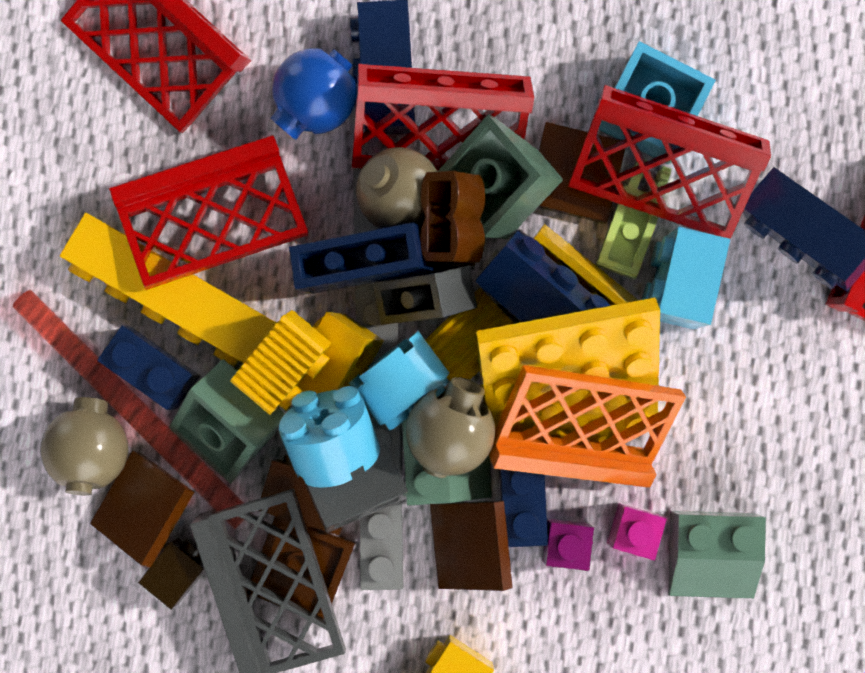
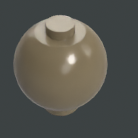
[356,147,437,229]
[406,377,495,478]
[40,397,128,496]

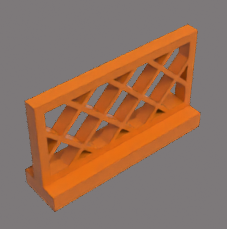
[489,365,686,488]

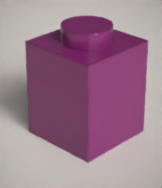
[542,518,594,571]

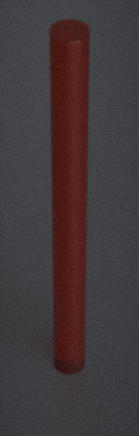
[12,290,252,530]

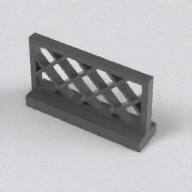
[190,488,346,673]

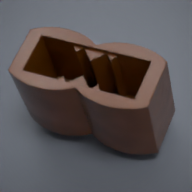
[420,171,485,263]

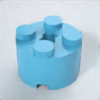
[348,331,450,430]
[279,386,380,488]

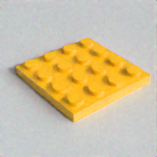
[475,297,660,442]

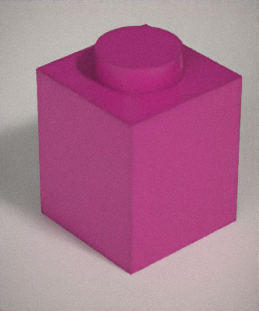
[607,503,667,561]

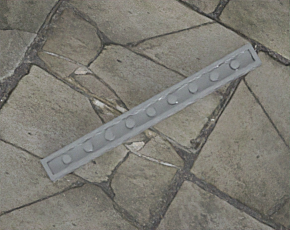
[353,168,404,590]

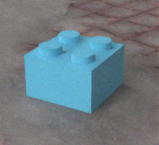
[599,41,716,165]
[642,227,730,329]

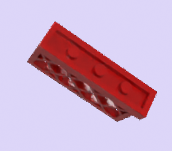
[60,0,252,133]
[352,64,535,171]
[568,85,771,240]
[109,135,308,290]

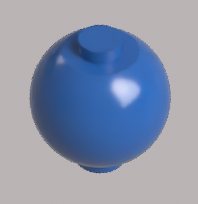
[270,48,357,140]

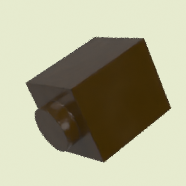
[138,538,205,610]

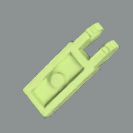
[595,159,672,280]

